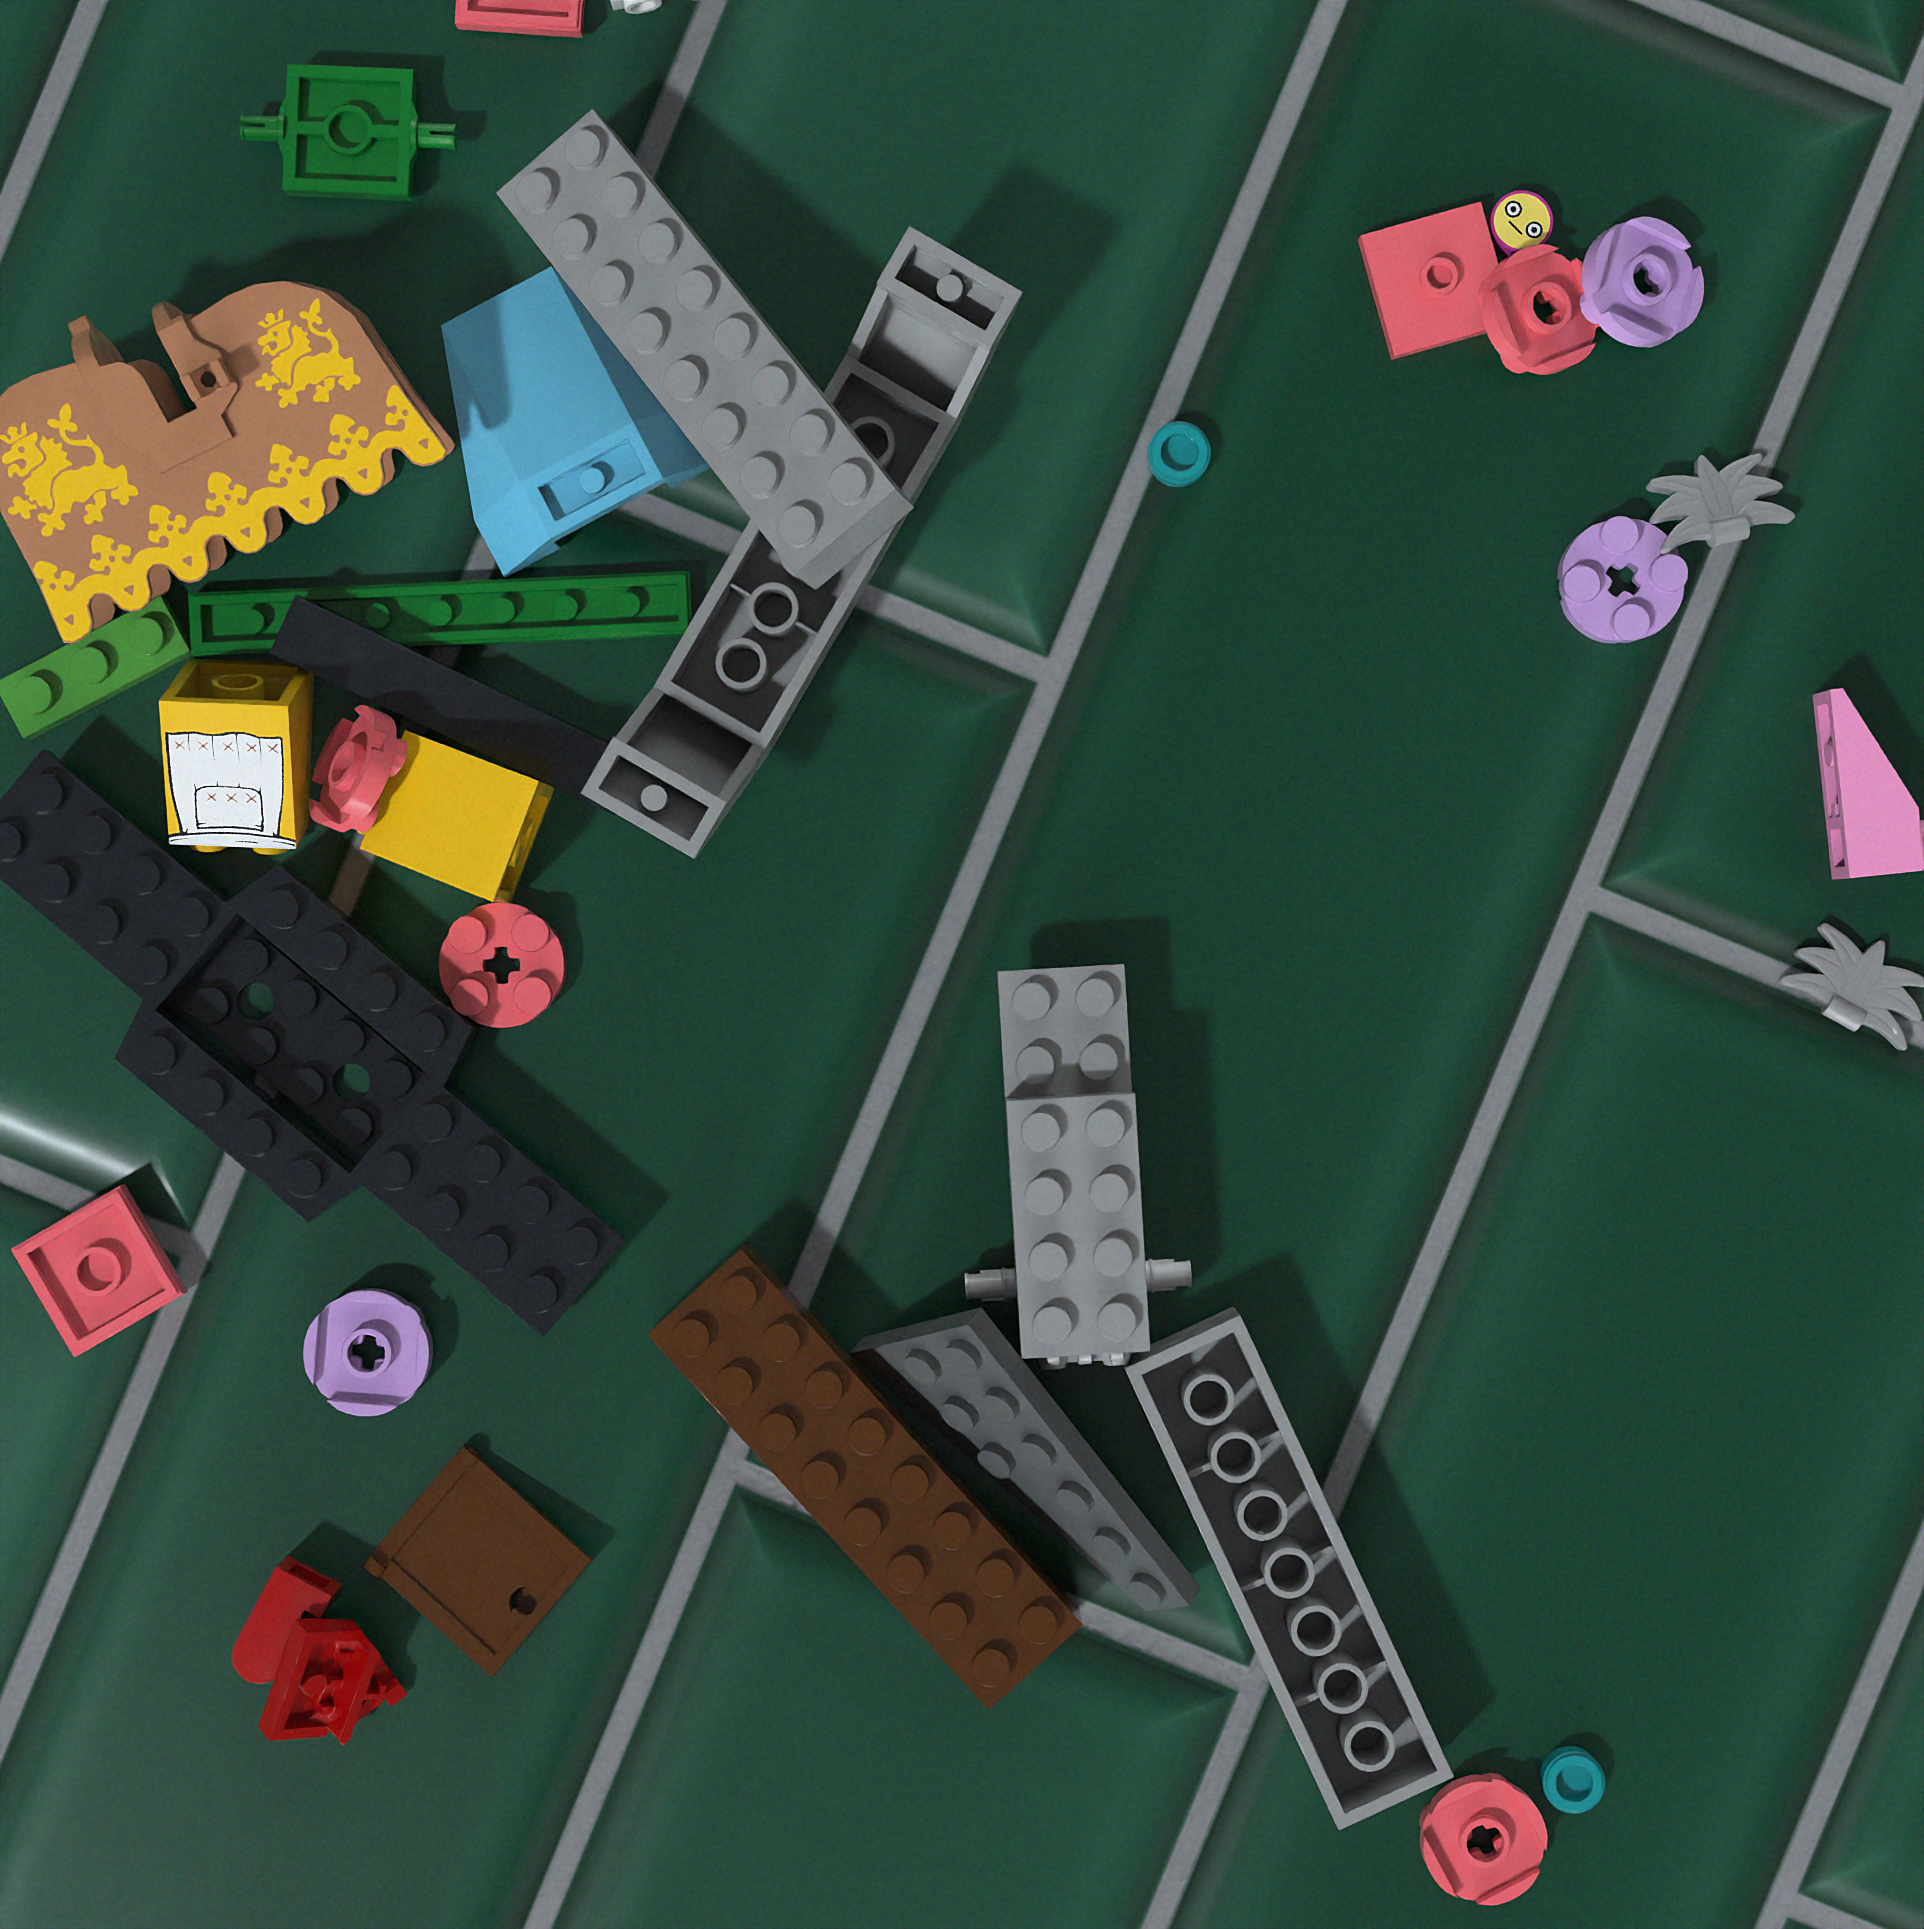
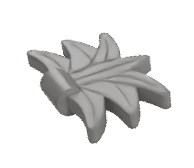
[1646,454,1795,554]
[1778,923,1924,1051]

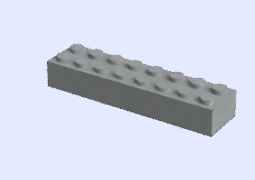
[496,109,914,590]
[1123,1307,1454,1830]

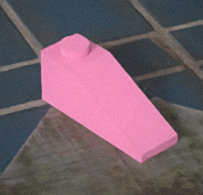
[1813,688,1924,880]

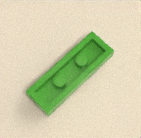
[0,595,191,740]

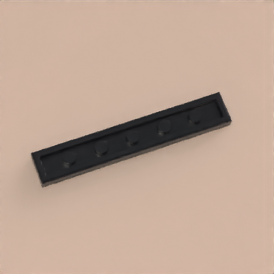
[270,595,616,815]

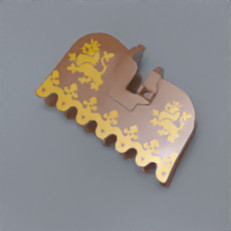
[0,281,456,644]

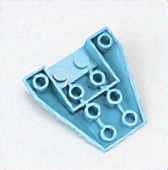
[441,266,711,578]

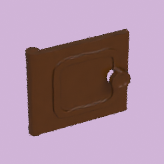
[363,1444,593,1678]

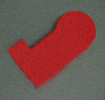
[232,1555,343,1684]

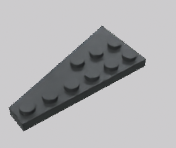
[849,1308,1201,1612]

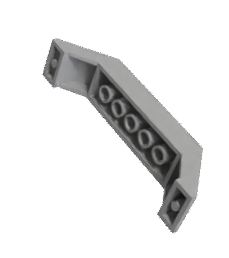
[581,226,1023,859]

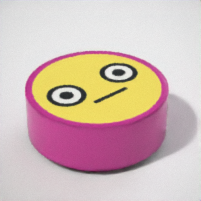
[1487,190,1553,256]

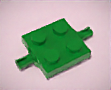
[240,64,458,201]

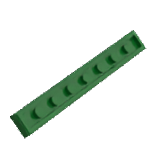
[188,571,693,658]

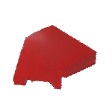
[258,1618,407,1746]

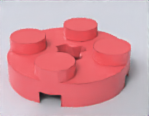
[1477,244,1600,375]
[309,705,408,833]
[439,903,567,1028]
[1419,1773,1548,1906]

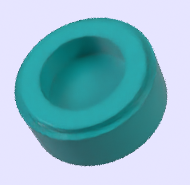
[1147,421,1211,487]
[1539,1746,1605,1814]

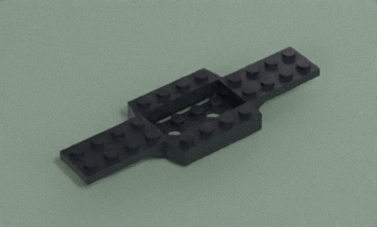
[0,749,627,1337]

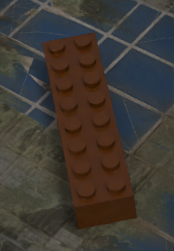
[647,1242,1083,1710]

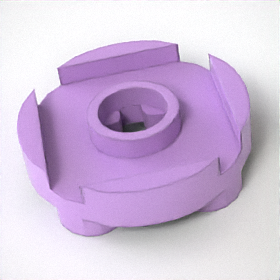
[1580,216,1704,348]
[1557,516,1688,644]
[303,1288,433,1416]

